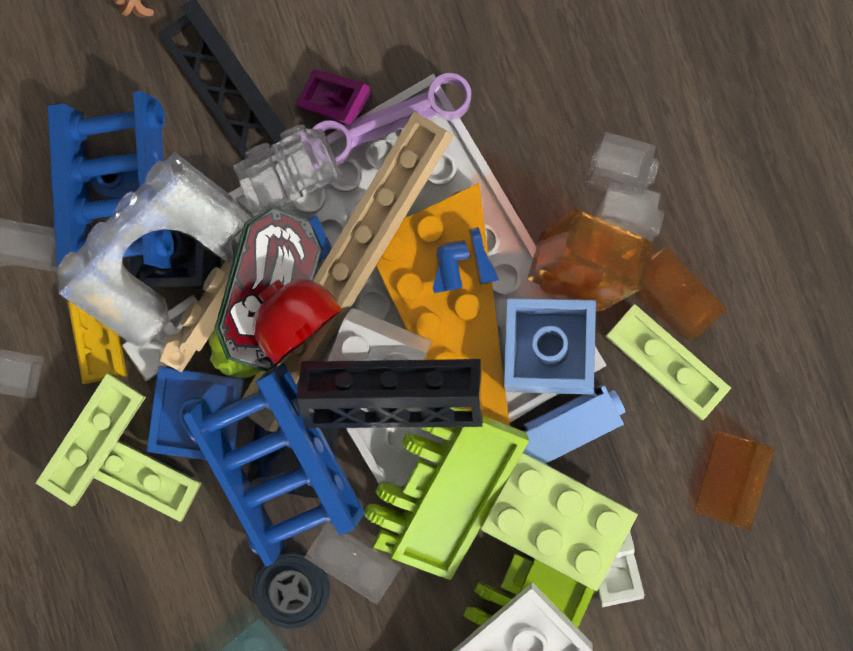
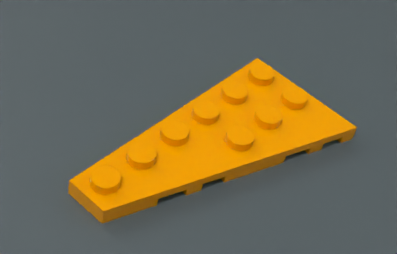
[376,183,510,426]

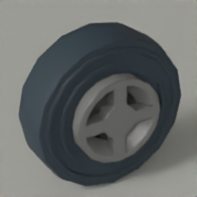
[253,551,330,629]

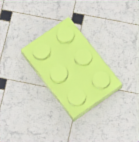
[481,452,638,591]

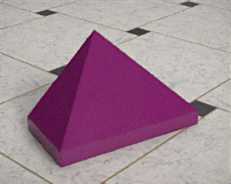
[295,69,372,125]

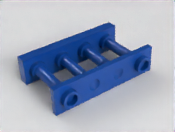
[47,91,174,279]
[183,362,365,567]

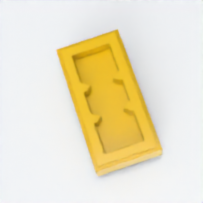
[68,293,127,384]

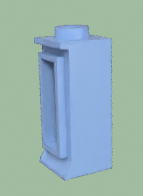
[523,386,625,464]

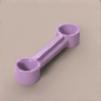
[308,73,471,167]

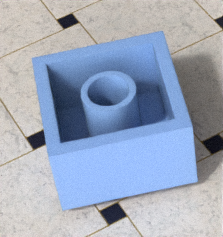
[504,299,596,395]

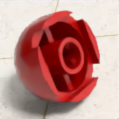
[252,279,342,364]

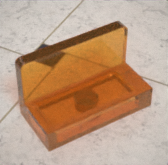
[694,432,775,531]

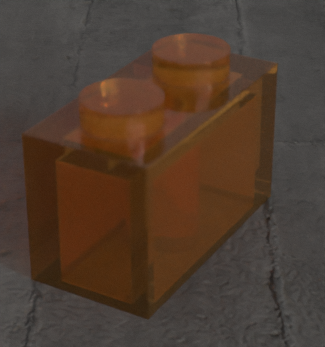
[630,247,727,341]

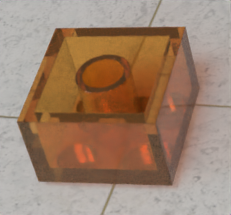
[527,208,653,311]

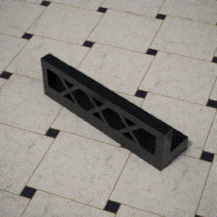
[158,0,295,172]
[297,359,483,429]

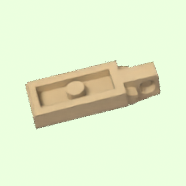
[159,258,233,372]

